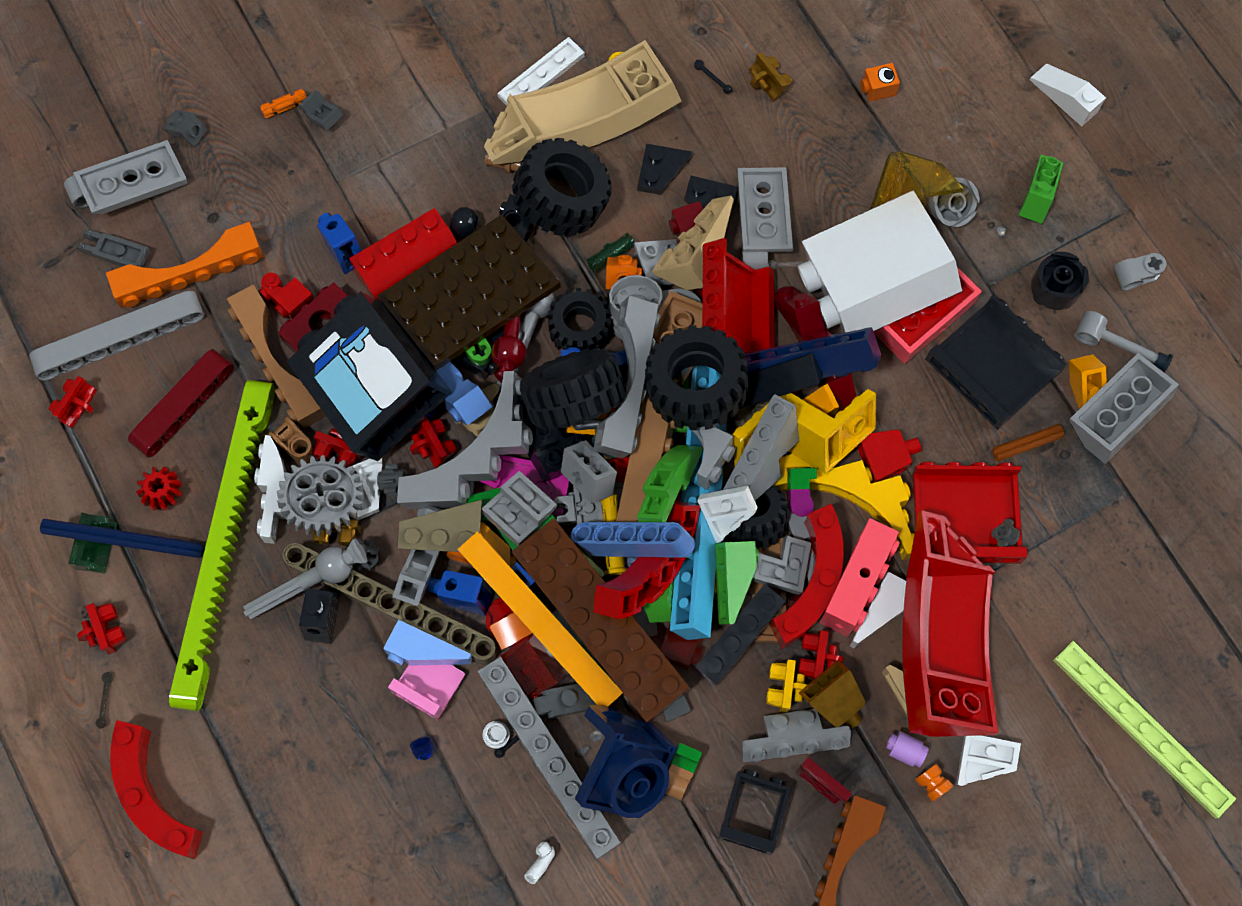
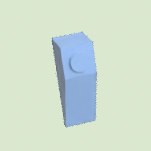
[383,620,473,666]

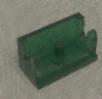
[68,513,117,574]

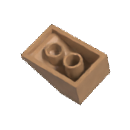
[649,291,702,385]

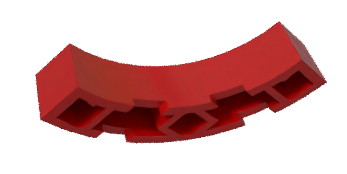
[593,500,700,619]
[770,504,844,649]
[110,720,203,859]

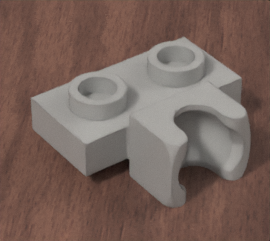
[555,485,603,527]

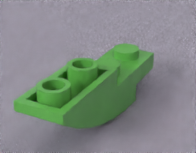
[637,445,703,522]

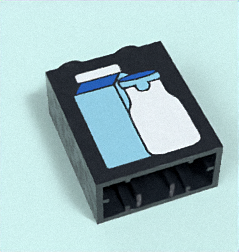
[287,291,452,461]

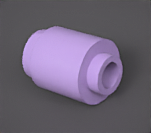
[886,731,929,768]

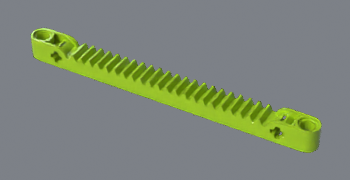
[169,379,276,712]

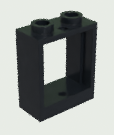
[718,769,791,855]

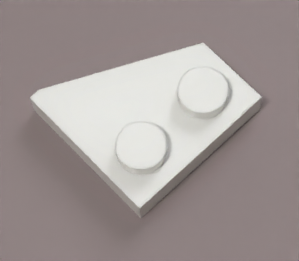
[697,485,758,543]
[956,736,1021,786]

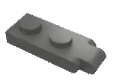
[533,684,597,719]

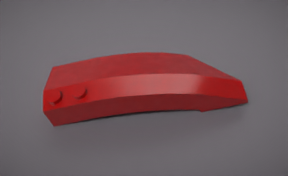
[902,510,999,737]

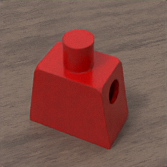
[856,429,921,484]

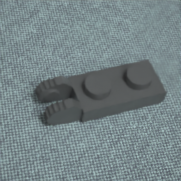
[77,230,150,267]

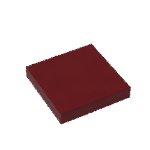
[796,757,852,807]

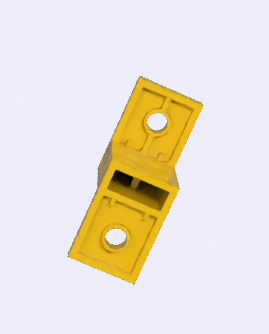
[732,389,876,474]

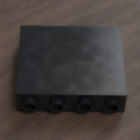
[925,294,1067,430]

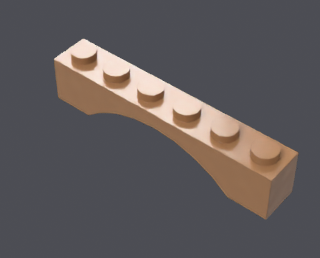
[227,284,326,429]

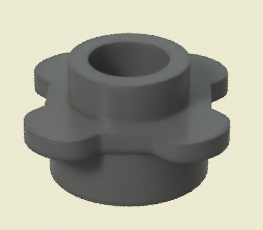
[991,519,1020,547]

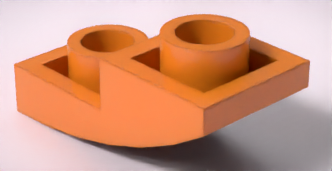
[489,599,542,650]

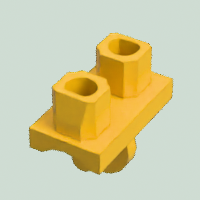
[766,660,807,713]

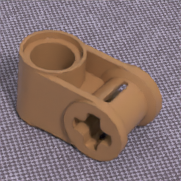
[268,416,315,465]

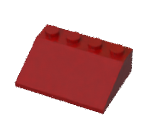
[349,208,457,302]

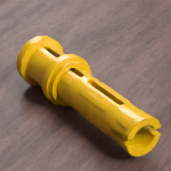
[601,494,627,576]

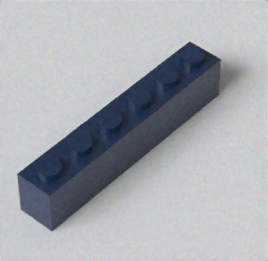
[745,327,881,380]

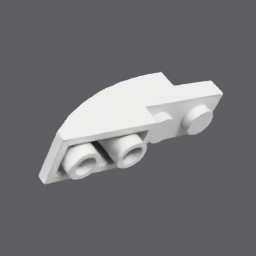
[254,435,287,544]

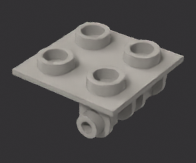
[634,239,677,286]

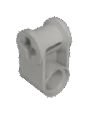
[1113,253,1167,291]

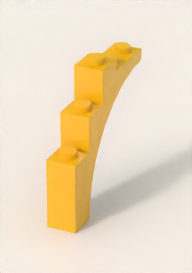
[772,454,914,560]

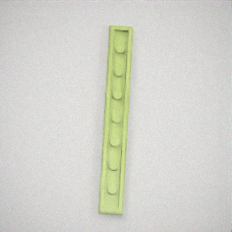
[1053,641,1236,819]

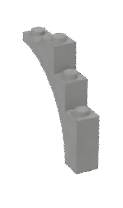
[397,371,533,509]

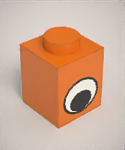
[860,63,900,102]

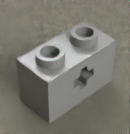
[561,440,617,504]

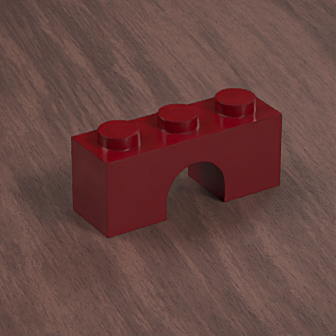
[278,282,348,353]

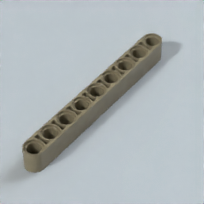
[283,543,497,665]

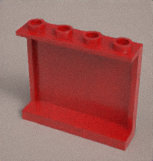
[702,238,775,353]
[912,462,1027,564]

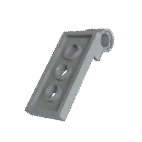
[64,140,188,215]
[737,167,793,270]

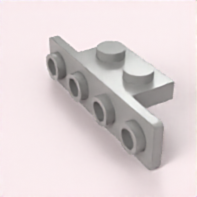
[742,709,851,762]

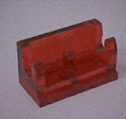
[500,638,557,700]

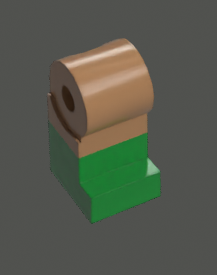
[665,743,702,801]

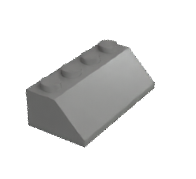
[1069,353,1179,464]

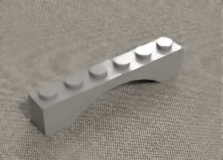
[593,296,660,459]

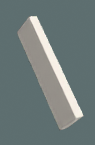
[498,37,585,106]

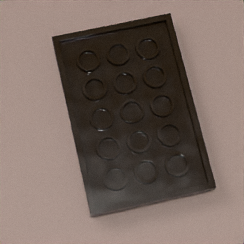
[377,214,561,371]

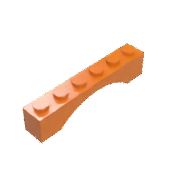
[106,222,264,308]

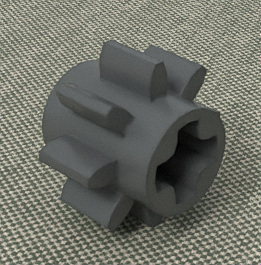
[377,464,408,497]
[353,537,381,572]

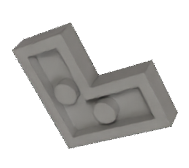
[752,536,811,595]

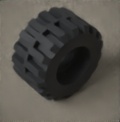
[548,288,611,350]
[725,486,787,550]

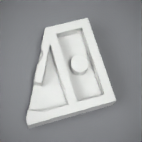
[341,458,383,520]

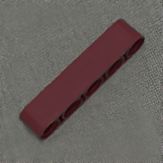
[128,349,234,458]

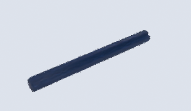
[40,519,203,558]

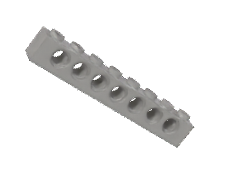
[478,657,620,861]

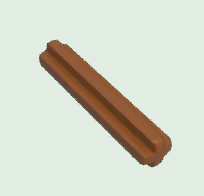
[991,424,1065,461]

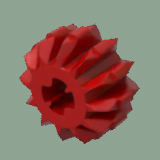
[136,466,182,511]

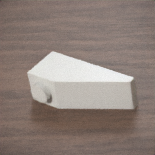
[1030,64,1106,127]
[850,572,906,648]

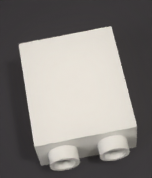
[797,190,962,333]

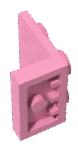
[388,665,465,720]

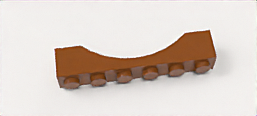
[814,795,886,906]

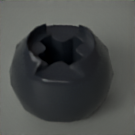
[450,207,478,238]

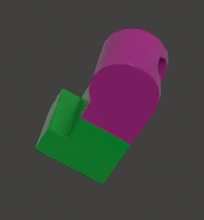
[787,467,817,517]

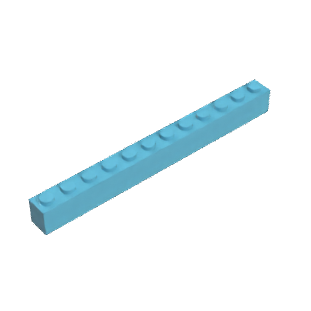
[670,366,727,640]

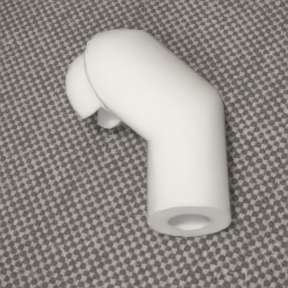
[524,842,555,884]

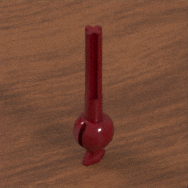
[491,314,527,383]

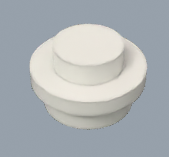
[483,721,510,749]

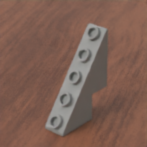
[723,394,799,501]

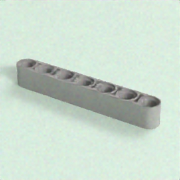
[29,291,204,381]

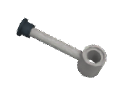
[1074,311,1173,372]

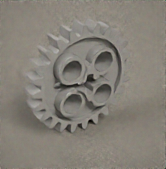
[277,455,364,536]

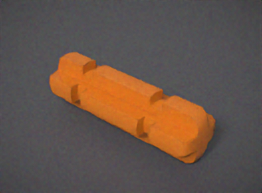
[260,89,307,118]

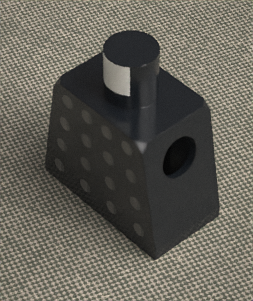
[299,589,341,644]

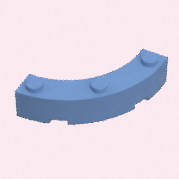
[437,362,493,425]

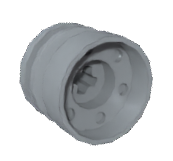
[609,275,663,340]

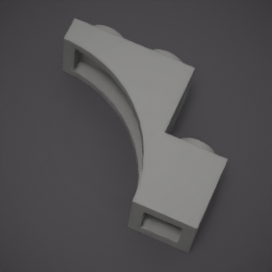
[687,389,735,490]
[393,505,441,606]

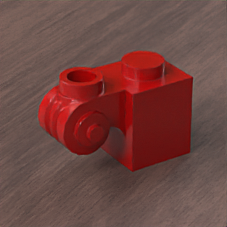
[258,272,314,320]

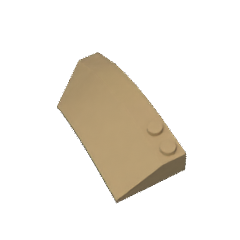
[484,40,682,164]

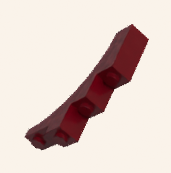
[774,286,856,417]

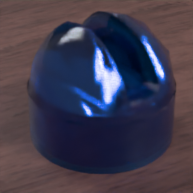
[410,737,434,760]

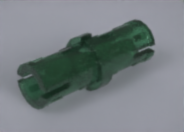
[586,233,635,272]

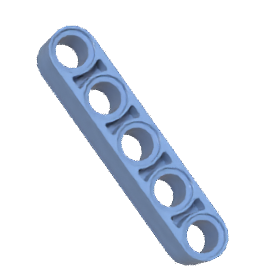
[571,522,695,558]

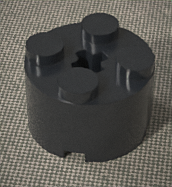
[1031,252,1089,310]

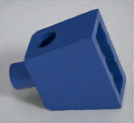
[317,213,361,274]
[427,570,494,616]

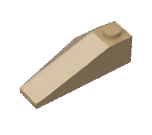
[652,196,734,290]

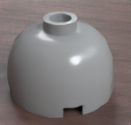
[928,177,980,227]

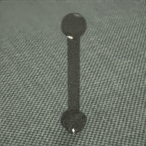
[95,672,114,729]

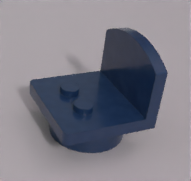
[575,705,678,818]

